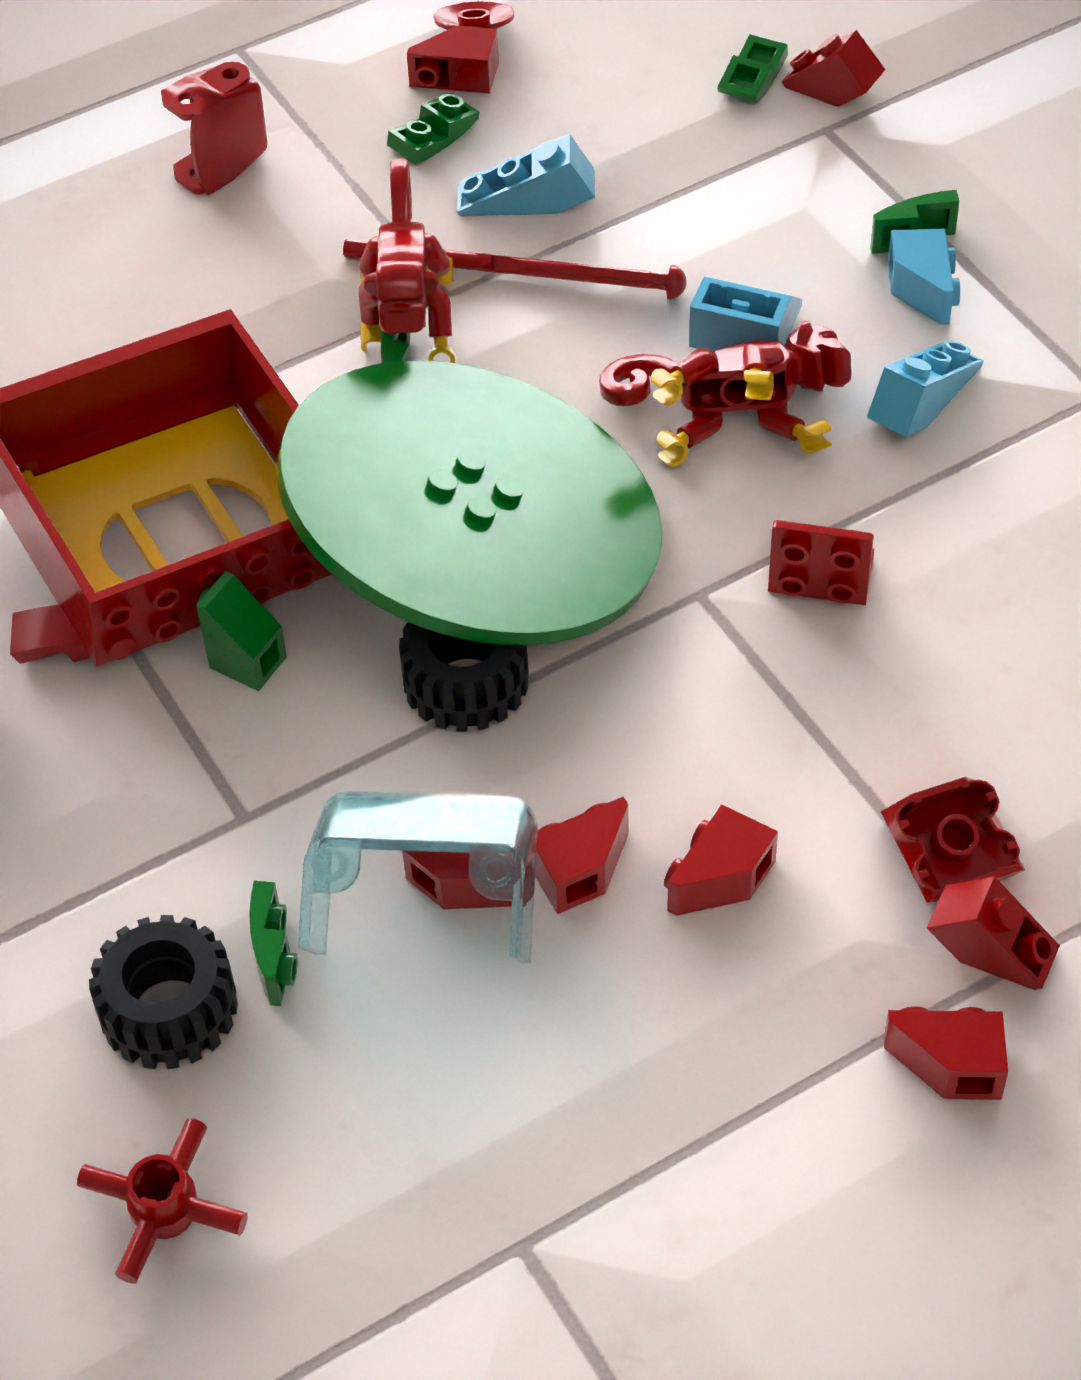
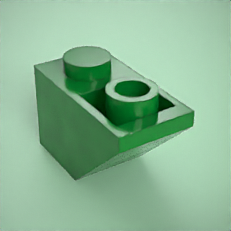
[196,571,287,691]

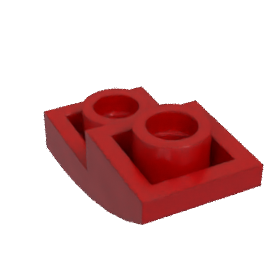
[10,605,90,664]

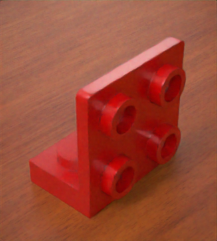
[768,520,875,606]

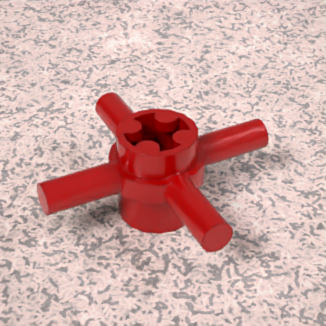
[77,1118,248,1284]

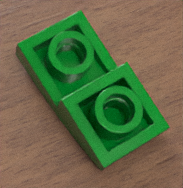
[387,93,480,164]
[249,880,298,1006]

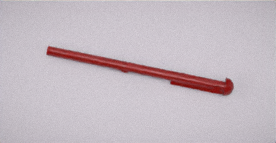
[343,239,687,299]

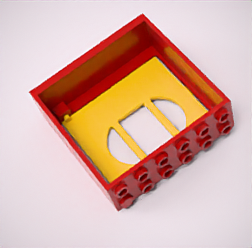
[0,309,332,667]

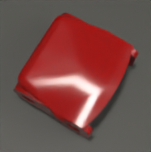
[161,61,268,196]

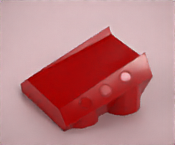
[881,777,1025,903]

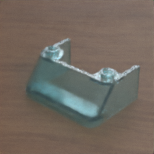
[298,791,538,963]

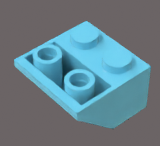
[689,276,802,351]

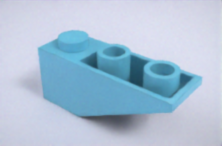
[457,134,595,216]
[867,341,984,437]

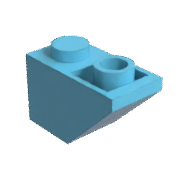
[888,229,960,324]

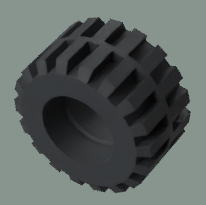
[399,622,529,732]
[89,915,238,1069]

